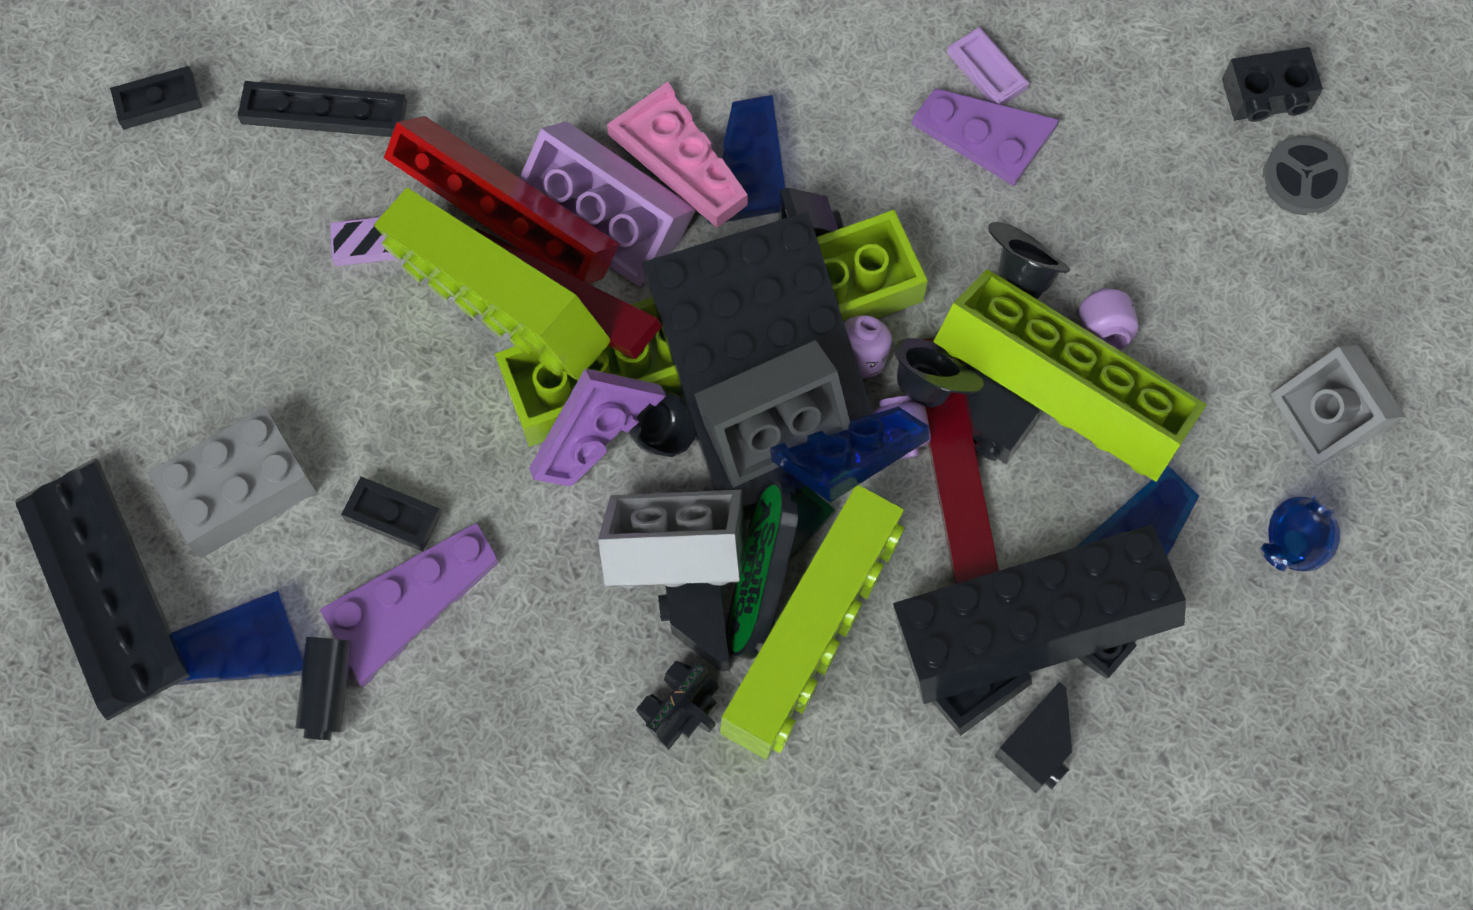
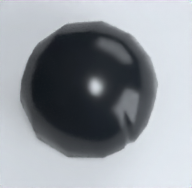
[629,390,696,457]

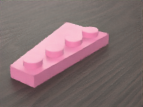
[607,82,748,228]

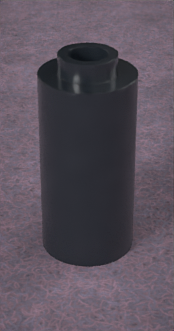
[295,637,352,741]

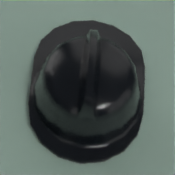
[988,222,1071,299]
[894,338,984,408]

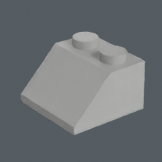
[1270,345,1406,466]

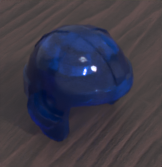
[1260,496,1341,572]

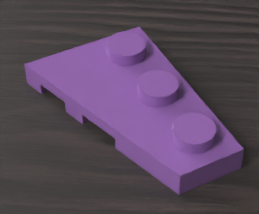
[912,88,1059,186]
[529,368,666,486]

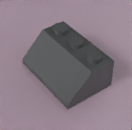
[694,340,853,488]

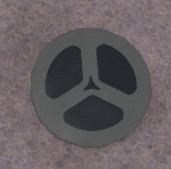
[1263,136,1348,215]

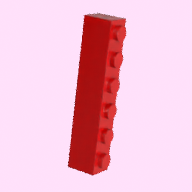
[383,116,620,284]

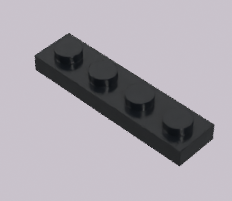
[237,81,407,137]

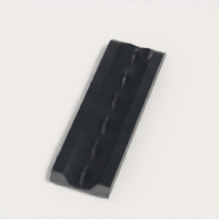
[15,458,190,721]

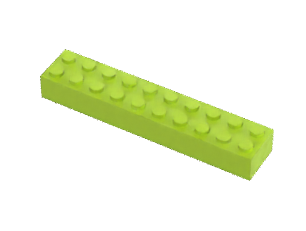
[495,210,928,447]

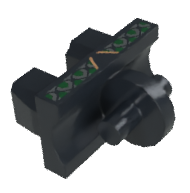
[636,661,719,750]

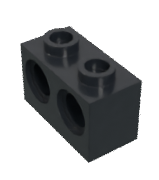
[1222,47,1323,122]

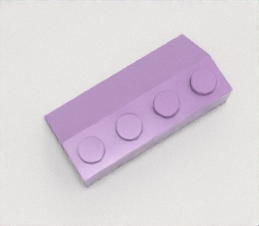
[520,121,696,287]

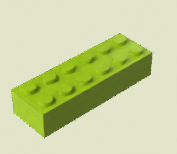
[374,187,610,381]
[933,269,1207,482]
[720,484,906,760]

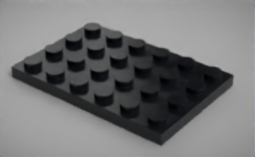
[641,212,888,507]

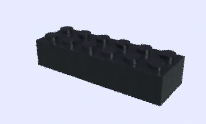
[893,524,1186,704]

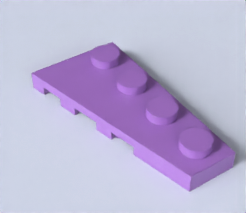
[320,523,499,687]

